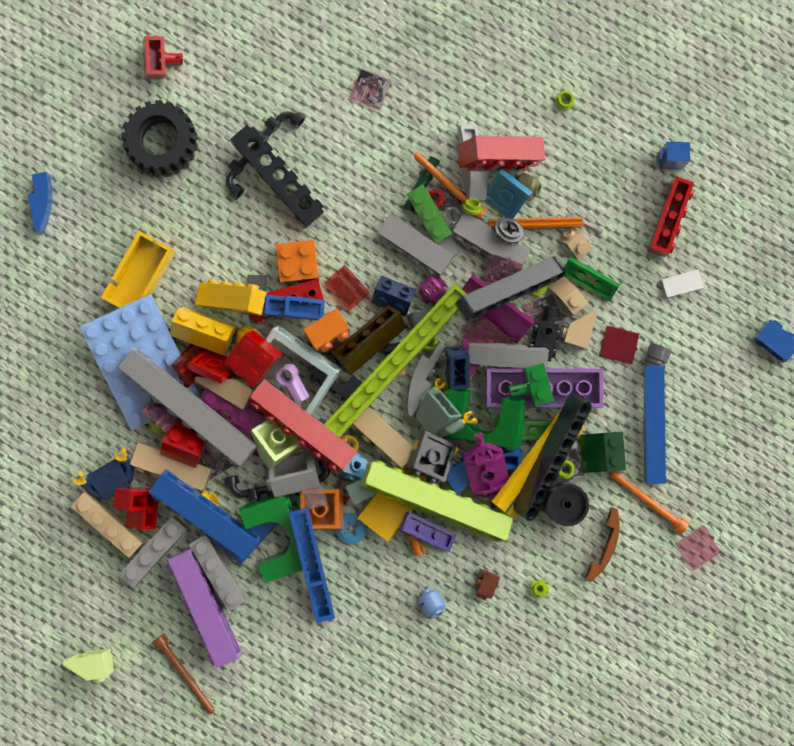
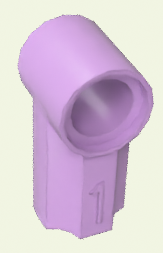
[276,364,309,404]

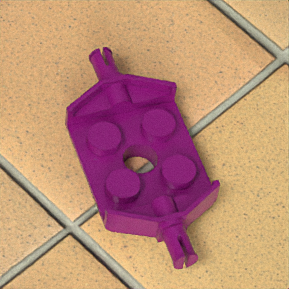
[463,433,509,508]

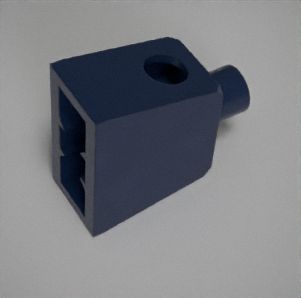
[444,346,470,390]

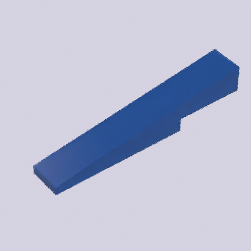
[643,365,666,484]
[289,507,335,623]

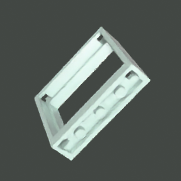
[266,325,342,416]

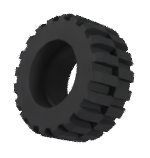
[121,100,198,177]

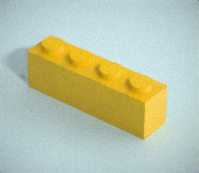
[195,280,266,315]

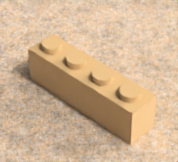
[350,407,415,470]
[130,442,213,492]
[71,492,146,558]

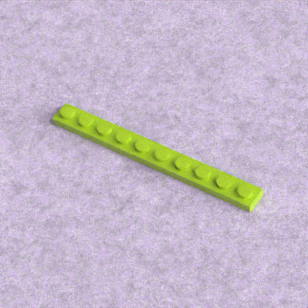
[324,284,467,438]

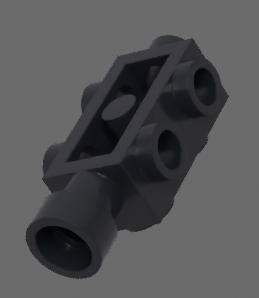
[529,305,561,362]

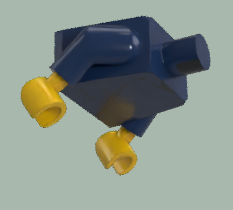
[72,447,134,500]

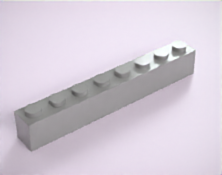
[118,349,258,466]

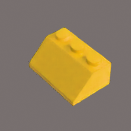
[170,307,238,355]

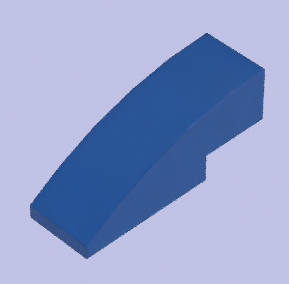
[28,171,53,235]

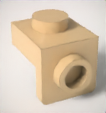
[559,228,592,260]

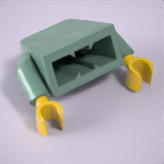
[416,378,477,436]

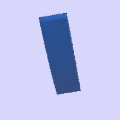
[244,295,325,320]

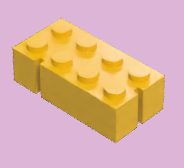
[101,231,176,308]

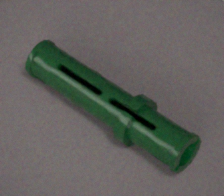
[403,156,440,212]

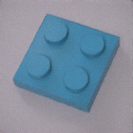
[486,169,532,219]

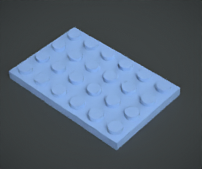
[79,294,201,430]

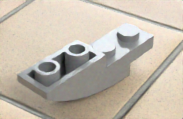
[457,125,487,202]
[408,343,445,417]

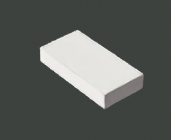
[661,269,704,298]

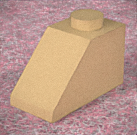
[548,276,589,317]
[561,311,598,350]

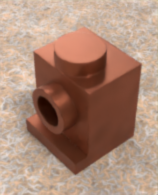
[475,568,500,600]

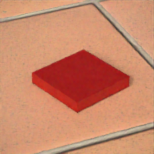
[187,349,235,384]

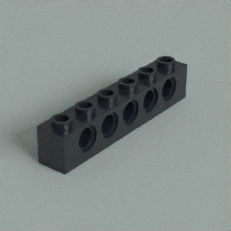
[230,125,324,228]

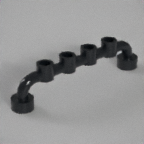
[225,111,306,200]
[223,459,331,501]

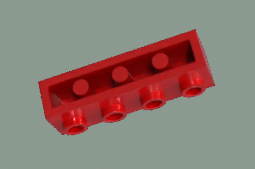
[647,176,694,258]
[248,279,324,325]

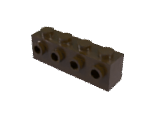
[331,305,407,376]

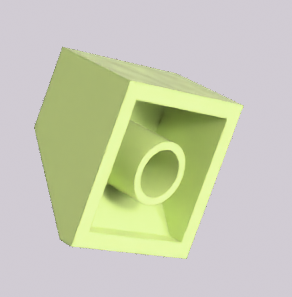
[251,420,301,469]
[63,648,114,683]

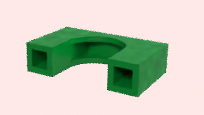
[446,388,527,451]
[239,495,303,583]

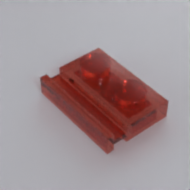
[324,265,370,311]
[172,344,203,387]

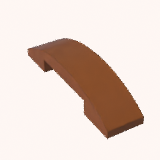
[584,507,620,582]

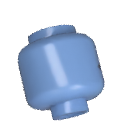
[417,588,445,619]

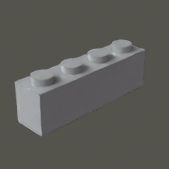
[452,212,530,273]
[377,213,454,277]
[119,515,190,587]
[188,535,247,612]

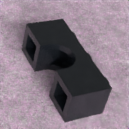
[308,353,363,402]

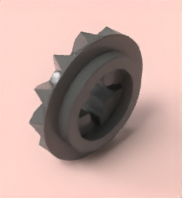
[494,218,524,244]

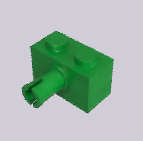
[509,363,554,407]

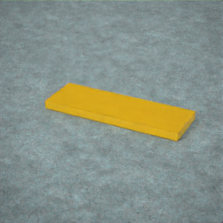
[358,435,459,542]

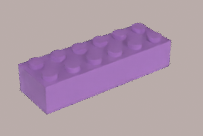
[485,369,604,408]
[167,549,242,669]

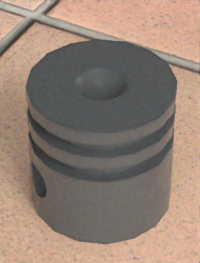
[642,343,672,369]

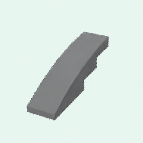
[467,343,549,368]

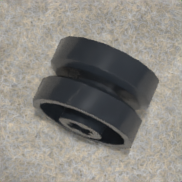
[542,481,589,526]

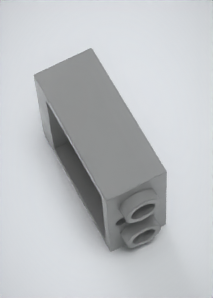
[265,450,320,498]

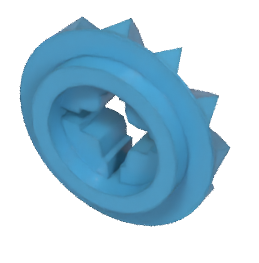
[336,513,367,544]

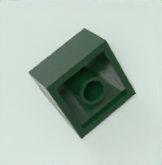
[580,431,626,473]

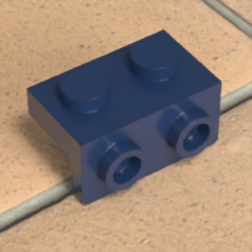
[371,276,416,317]

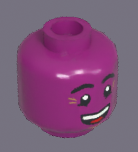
[418,275,447,304]

